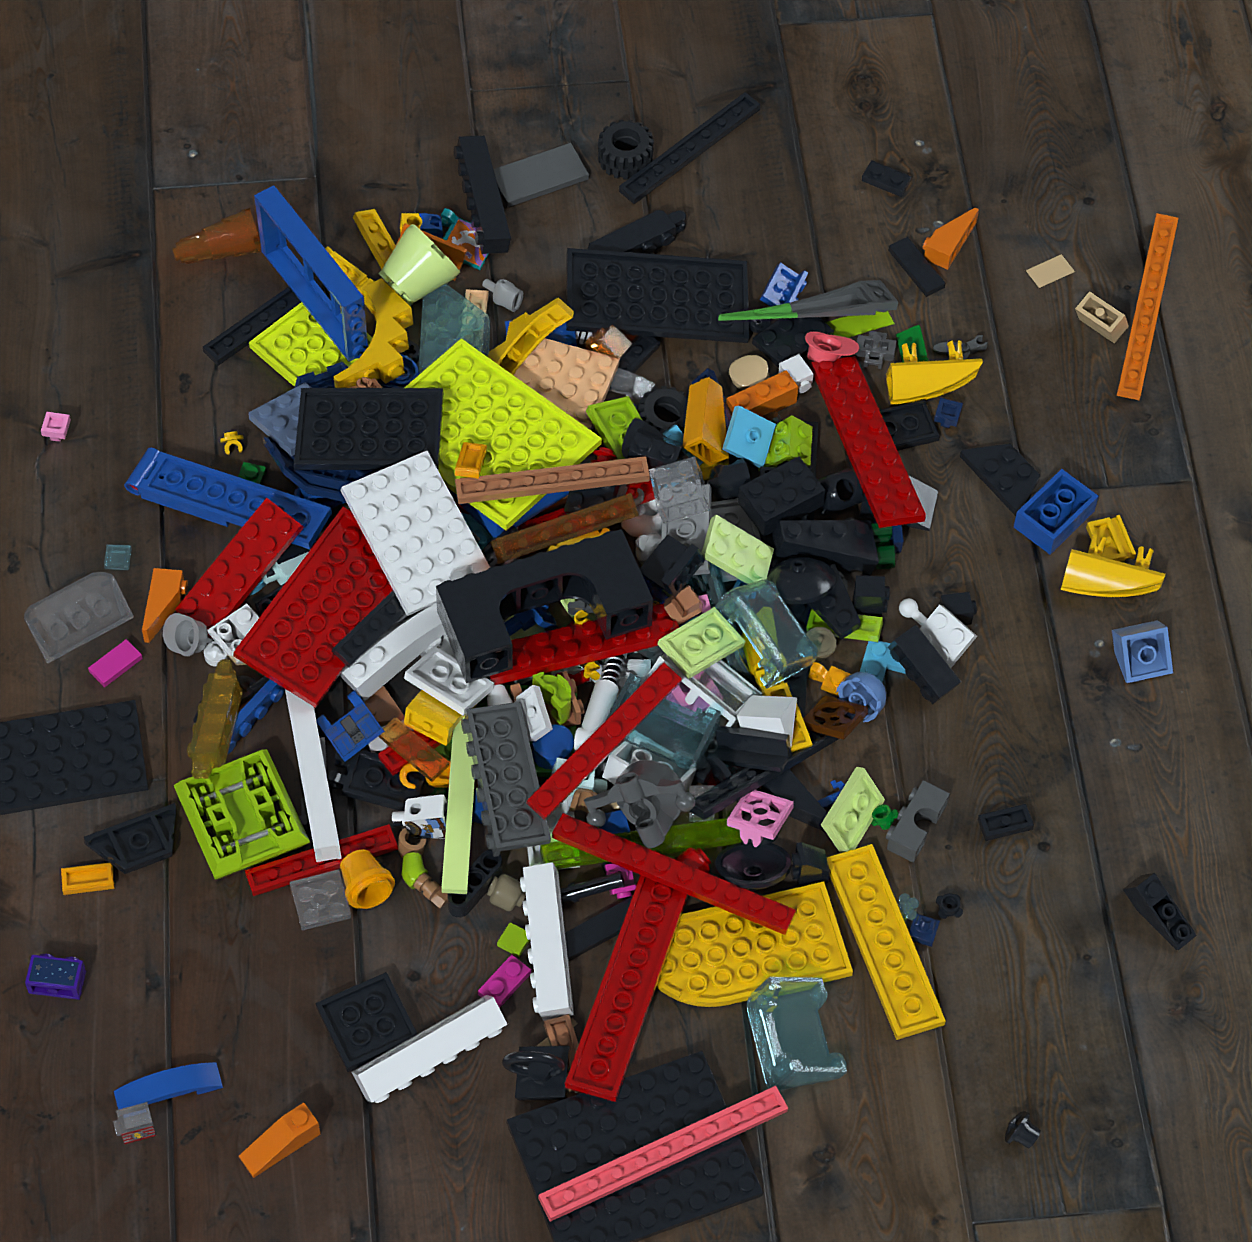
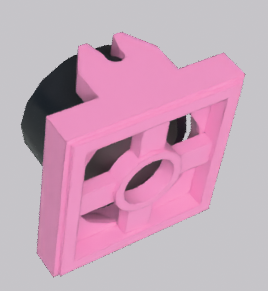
[727,790,794,847]

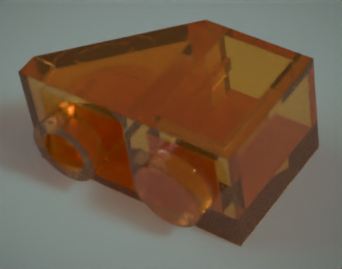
[584,325,632,360]

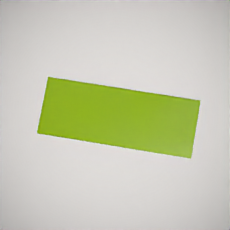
[825,311,894,338]

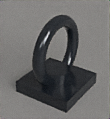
[502,1046,572,1100]

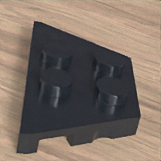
[960,443,1040,516]
[84,803,176,874]

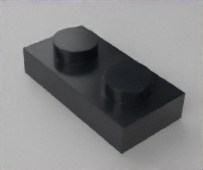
[861,160,912,197]
[977,804,1034,841]

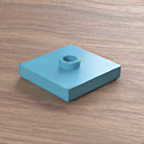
[722,406,776,468]

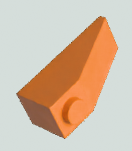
[922,208,979,270]
[142,568,188,643]
[239,1103,321,1178]

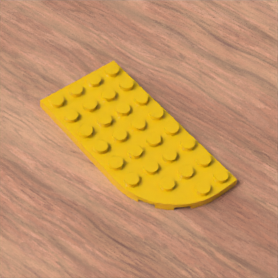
[656,882,853,1007]

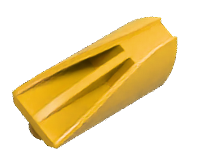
[886,340,983,405]
[1061,534,1165,597]

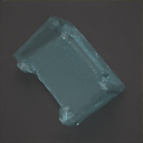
[715,579,818,689]
[606,673,721,770]
[747,976,847,1090]

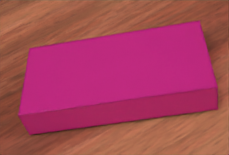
[88,639,143,688]

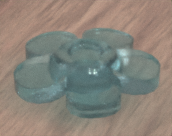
[897,893,919,922]

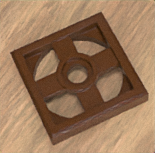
[803,696,868,740]

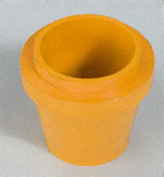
[340,850,395,909]

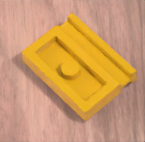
[1086,515,1136,562]

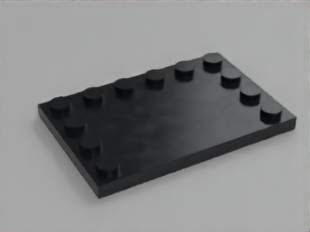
[294,388,444,470]

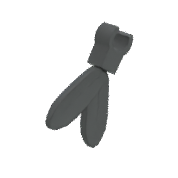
[933,335,987,360]

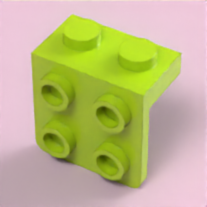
[758,415,813,471]

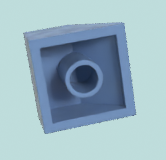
[1112,620,1173,683]

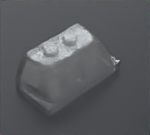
[24,572,134,663]

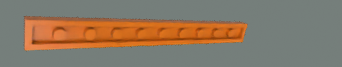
[1117,213,1178,400]

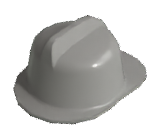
[163,613,213,656]

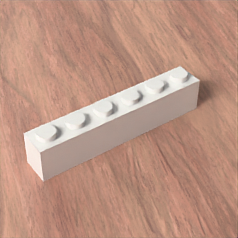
[520,862,574,1020]
[352,995,507,1103]

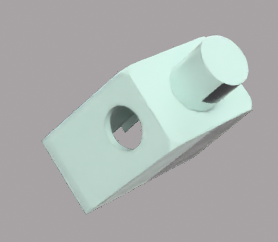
[262,543,310,585]

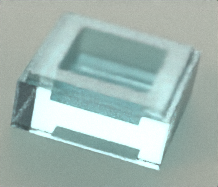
[104,544,132,570]

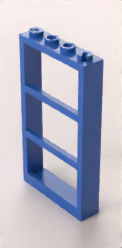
[254,185,368,362]

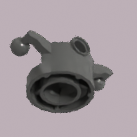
[584,760,695,848]

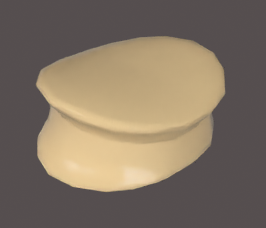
[729,355,770,391]

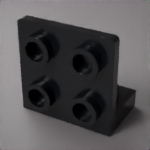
[639,535,705,597]

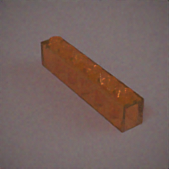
[491,493,639,564]

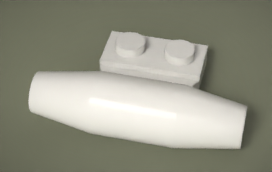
[486,684,553,741]

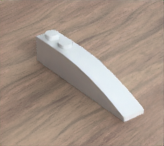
[340,603,445,701]

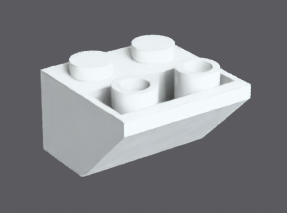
[207,604,259,665]

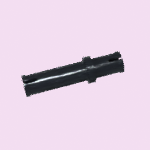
[560,871,625,904]

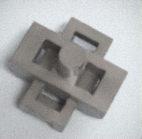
[855,331,896,369]

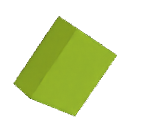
[497,923,530,958]

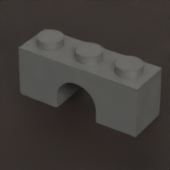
[886,780,950,863]

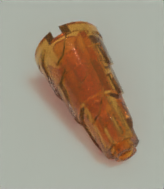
[172,208,262,264]

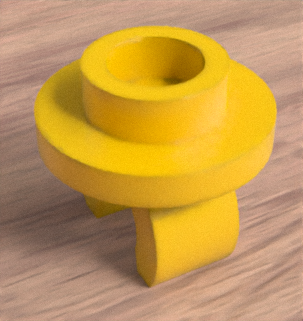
[220,431,244,455]

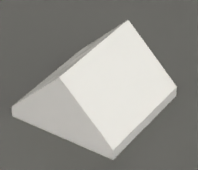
[737,695,797,747]

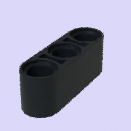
[447,850,502,918]

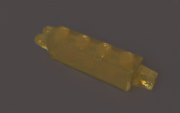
[187,659,243,779]

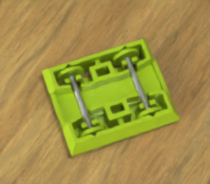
[174,749,310,879]

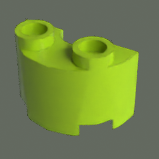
[532,672,571,725]

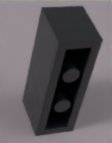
[888,624,961,704]

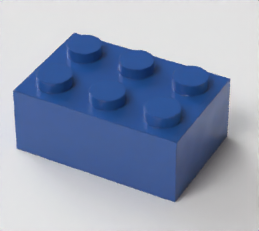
[1014,469,1099,555]

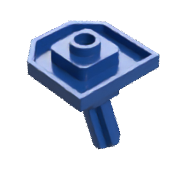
[504,604,558,636]

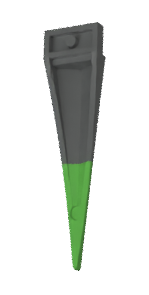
[718,280,898,321]

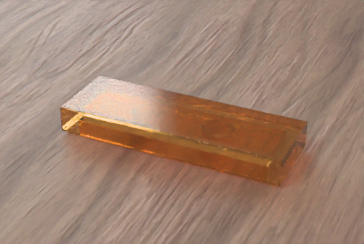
[378,717,449,782]

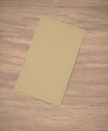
[1026,254,1075,288]

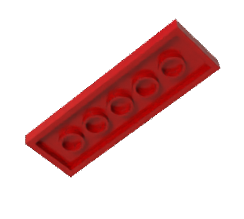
[175,498,304,639]

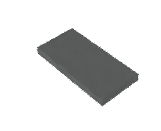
[493,143,589,207]

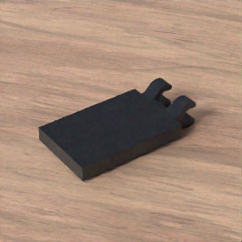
[327,750,425,811]

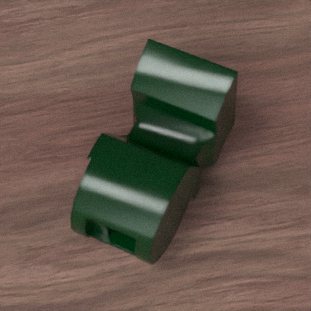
[871,523,895,570]

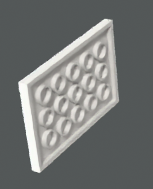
[340,451,490,616]

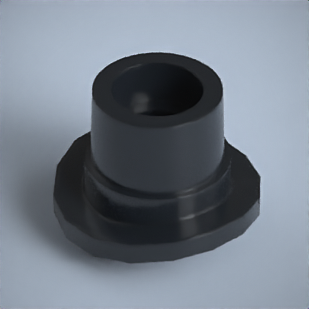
[1005,1111,1041,1149]

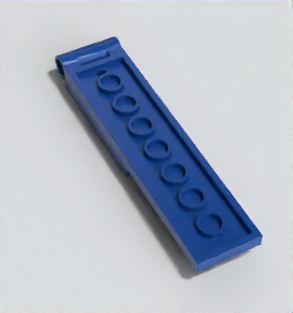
[124,448,332,549]

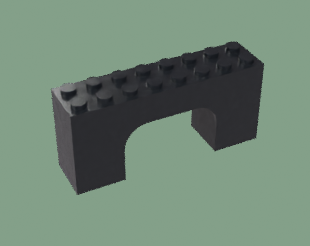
[436,529,653,683]

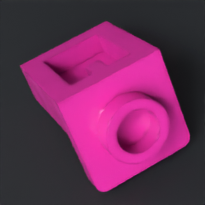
[604,864,636,899]

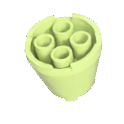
[378,224,460,306]

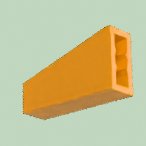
[683,377,729,466]

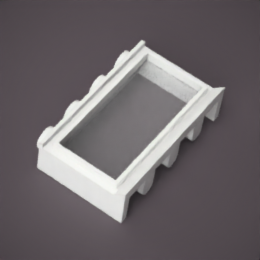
[648,653,763,727]

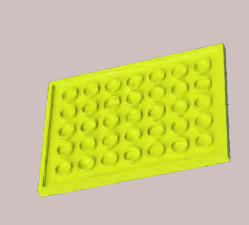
[404,338,602,531]

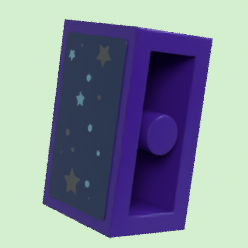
[25,954,86,1000]

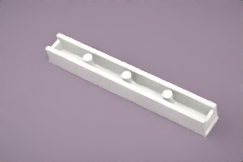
[285,689,342,862]

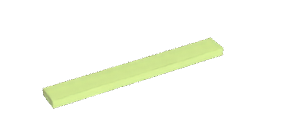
[442,716,475,894]

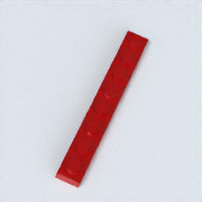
[526,663,682,820]

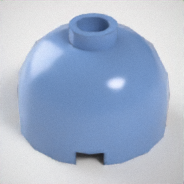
[836,672,886,722]

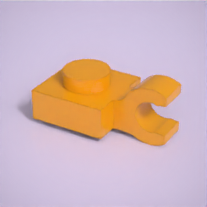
[808,662,851,697]

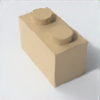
[1075,291,1129,343]

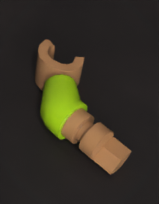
[398,828,448,908]

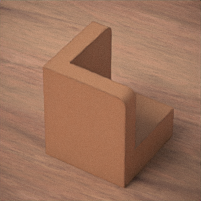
[664,585,703,626]

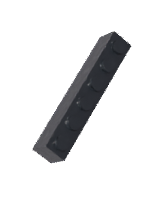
[454,135,511,254]

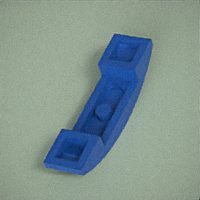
[114,1062,223,1117]

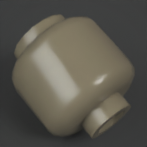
[487,874,526,912]

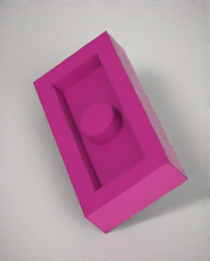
[478,954,531,1008]

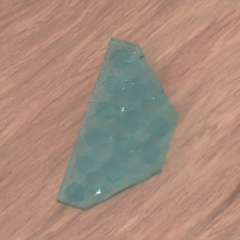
[419,284,490,374]

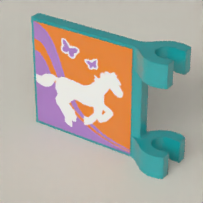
[441,208,489,270]

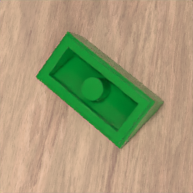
[896,325,928,363]

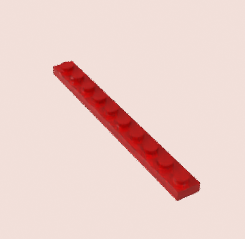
[552,813,796,935]

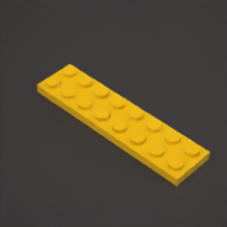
[827,844,946,1040]

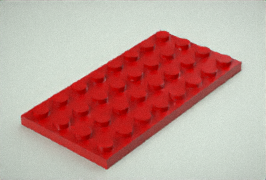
[233,507,393,708]

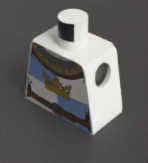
[392,795,448,839]

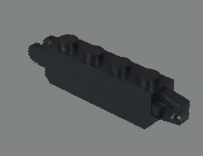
[588,210,686,254]

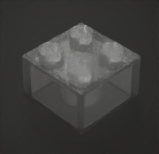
[649,457,710,524]

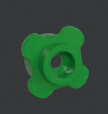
[871,804,899,830]

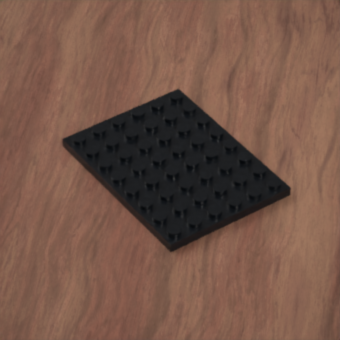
[506,1051,763,1242]

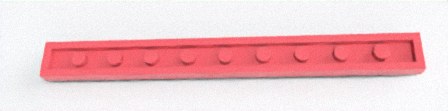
[538,1086,788,1221]

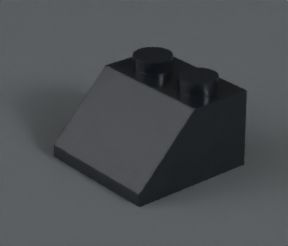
[627,429,683,482]

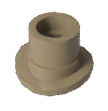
[803,627,836,662]

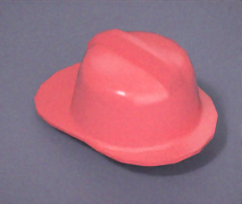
[805,332,859,363]

